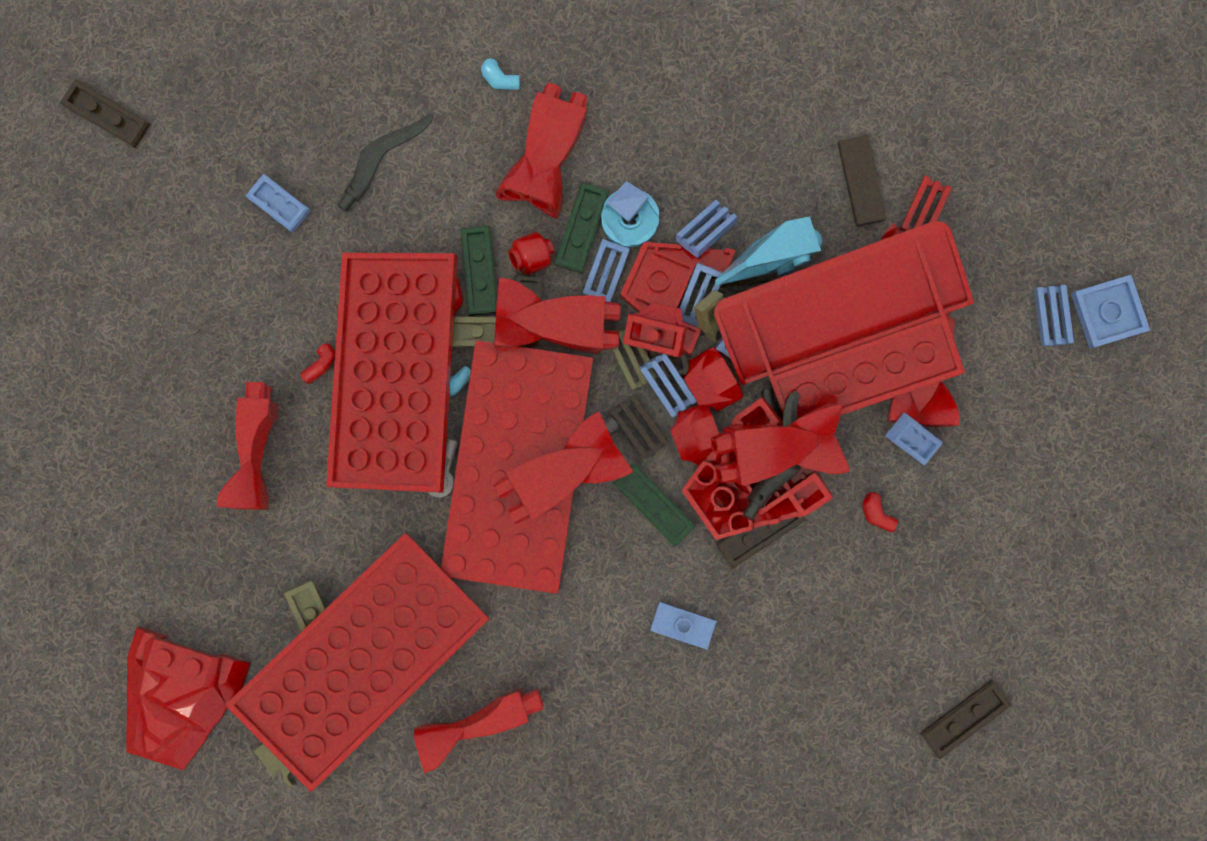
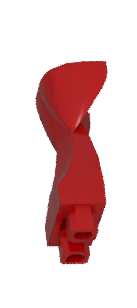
[496,83,587,219]
[494,278,620,354]
[887,312,960,427]
[217,382,278,510]
[710,403,850,486]
[493,411,633,524]
[414,688,544,774]

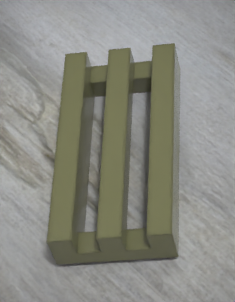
[612,330,658,391]

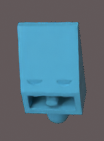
[715,216,823,286]

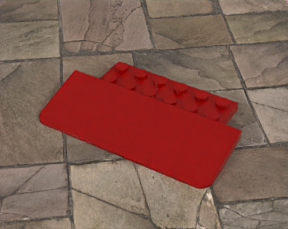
[714,221,974,419]

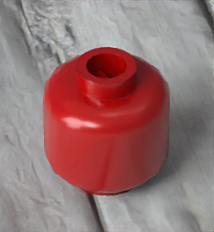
[508,232,554,275]

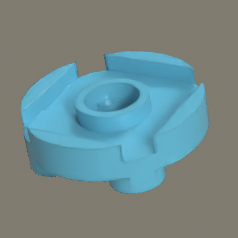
[601,191,659,248]

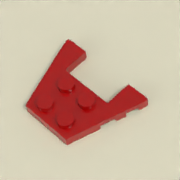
[620,242,736,356]

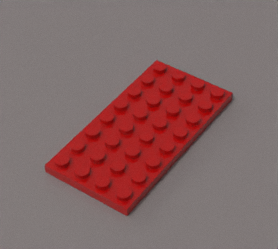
[326,253,458,493]
[441,340,593,594]
[225,532,489,792]

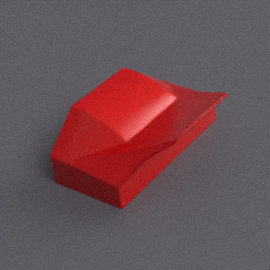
[623,302,687,357]
[683,346,744,412]
[670,405,719,467]

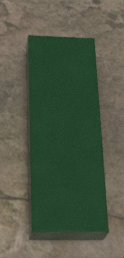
[554,182,609,274]
[460,226,497,316]
[613,463,696,547]

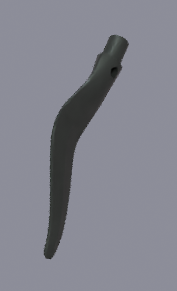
[338,113,434,212]
[742,391,801,521]

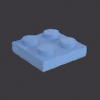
[1071,275,1150,349]

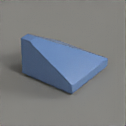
[607,181,649,223]

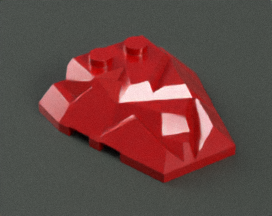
[681,397,833,540]
[126,627,251,770]

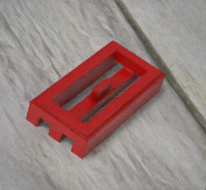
[899,176,952,232]

